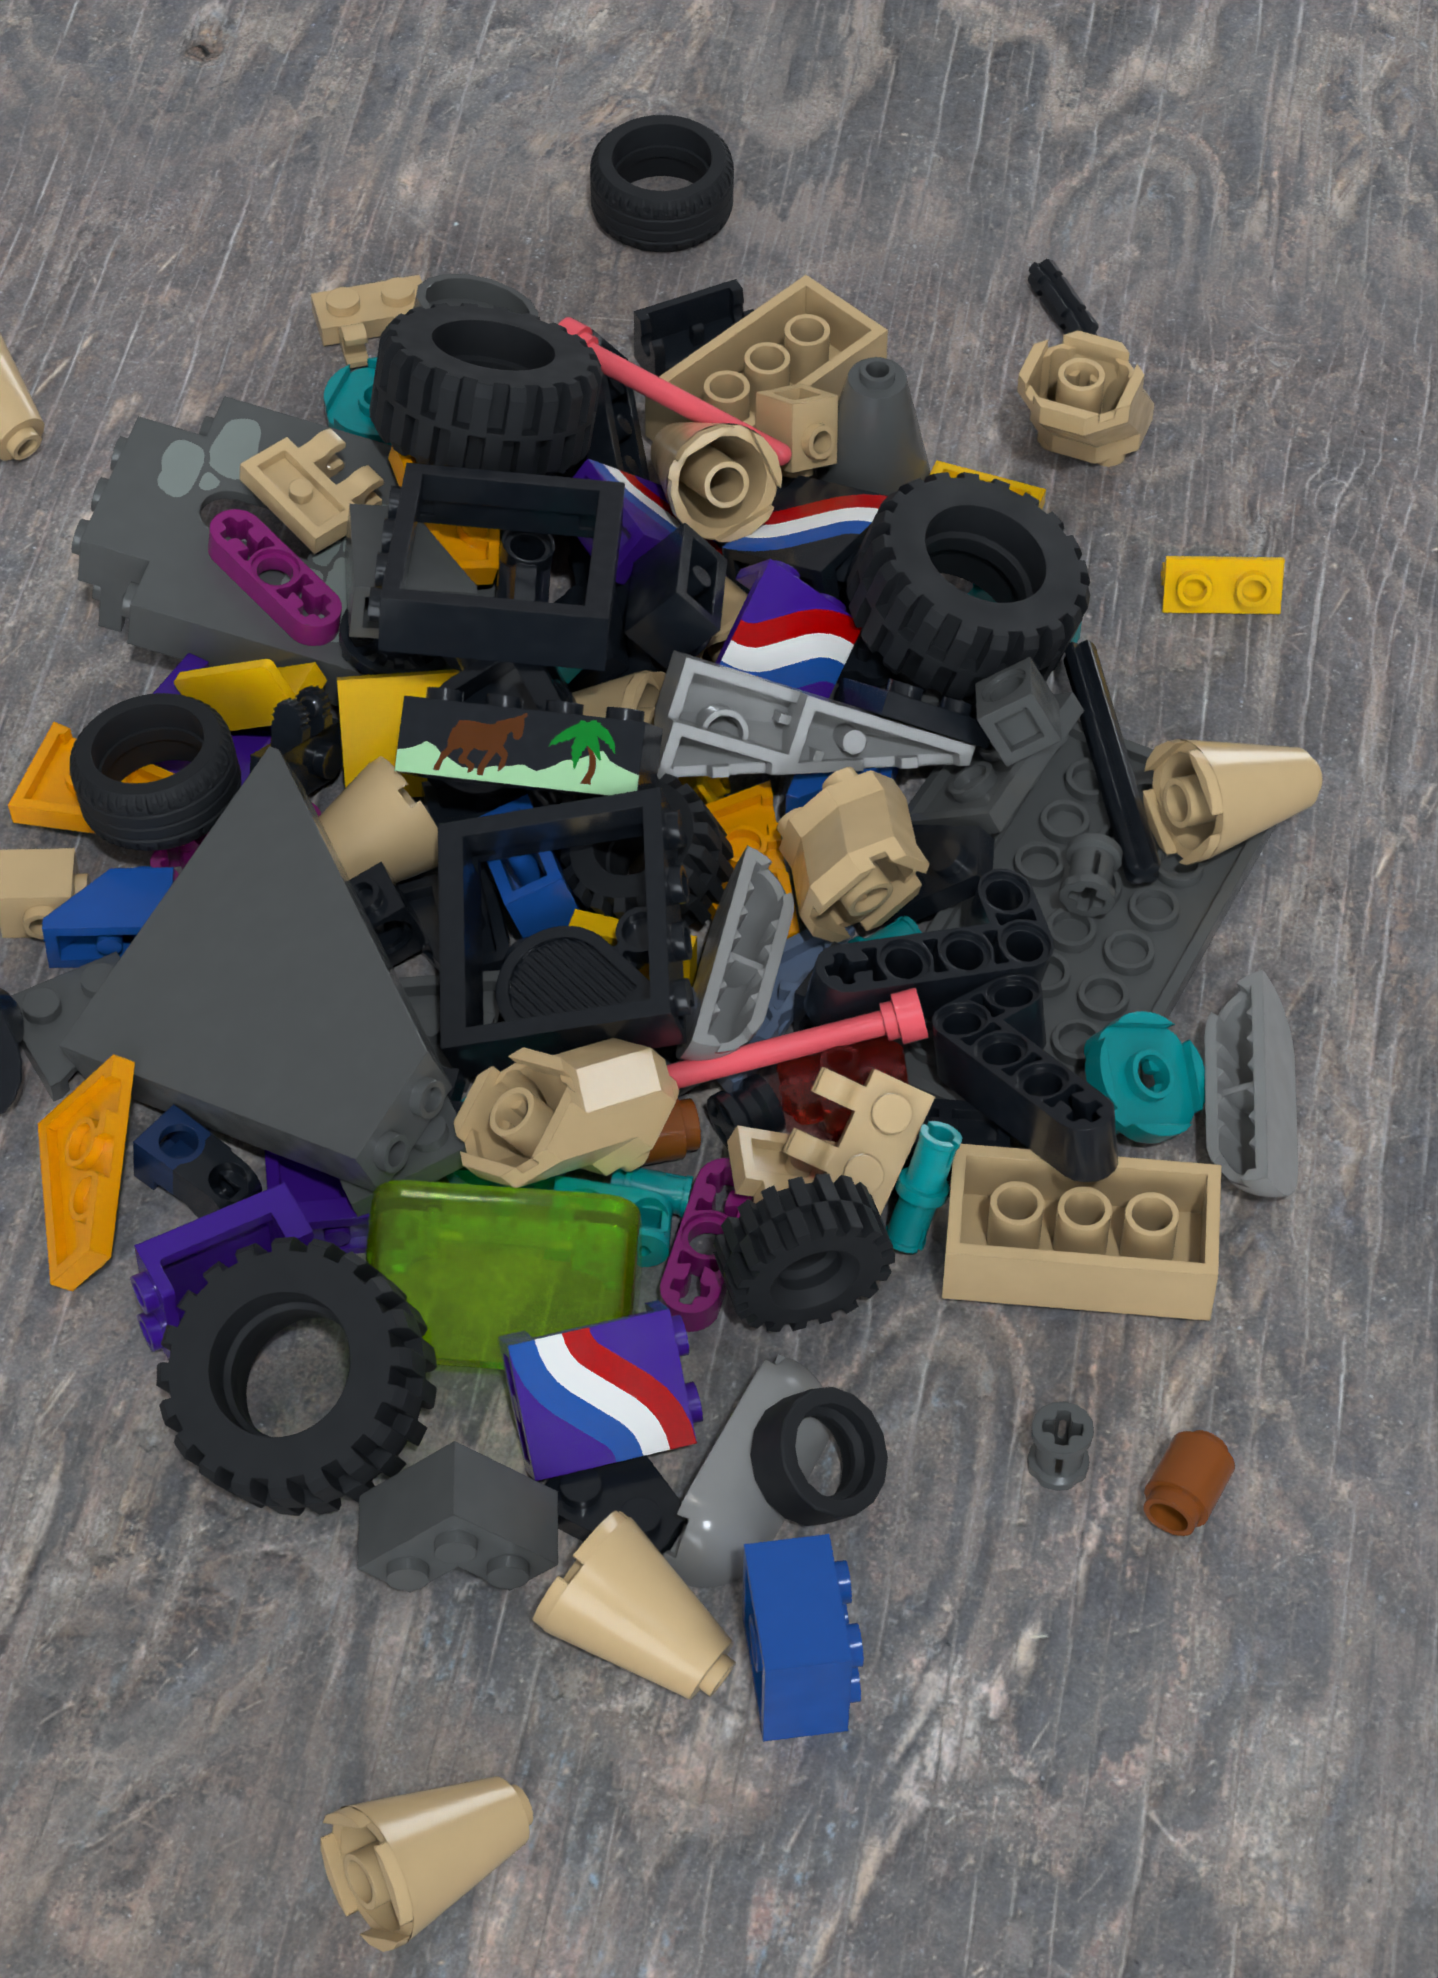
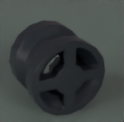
[707,1074,786,1149]

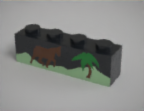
[394,687,663,798]

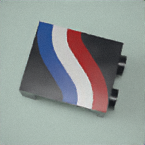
[722,475,888,600]

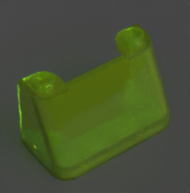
[365,1180,642,1370]

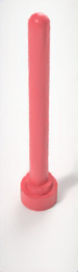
[558,317,792,466]
[667,988,928,1089]

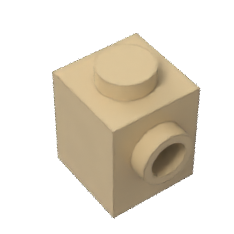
[756,383,838,478]
[0,848,91,939]

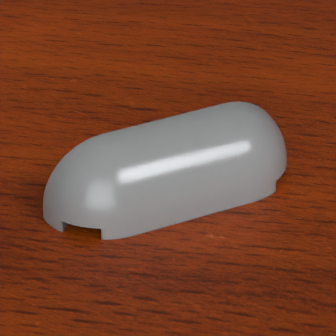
[676,845,794,1061]
[1204,970,1298,1197]
[663,1354,831,1587]

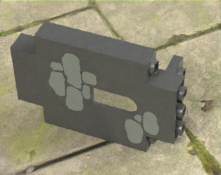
[71,396,496,706]

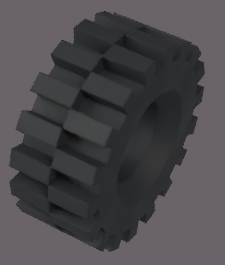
[713,1174,895,1332]

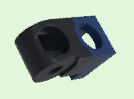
[133,1104,262,1218]

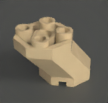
[1017,331,1154,467]
[776,767,929,943]
[454,1038,679,1188]

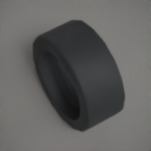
[750,1387,888,1526]

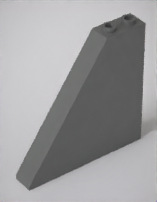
[59,746,452,1195]

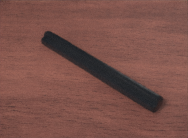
[1063,640,1161,885]

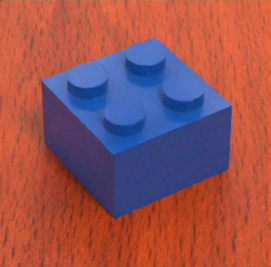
[742,1534,864,1742]

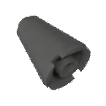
[815,357,930,495]

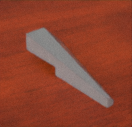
[654,650,976,779]

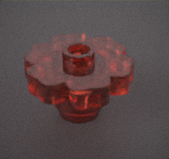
[776,1035,909,1142]

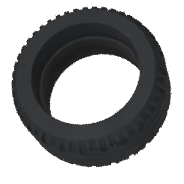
[590,115,734,252]
[70,693,241,851]

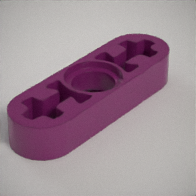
[208,509,342,646]
[660,1158,754,1332]

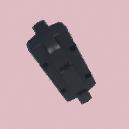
[1028,258,1099,336]

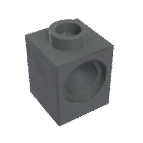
[975,657,1062,767]

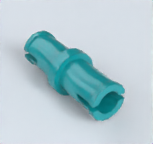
[886,1121,962,1254]

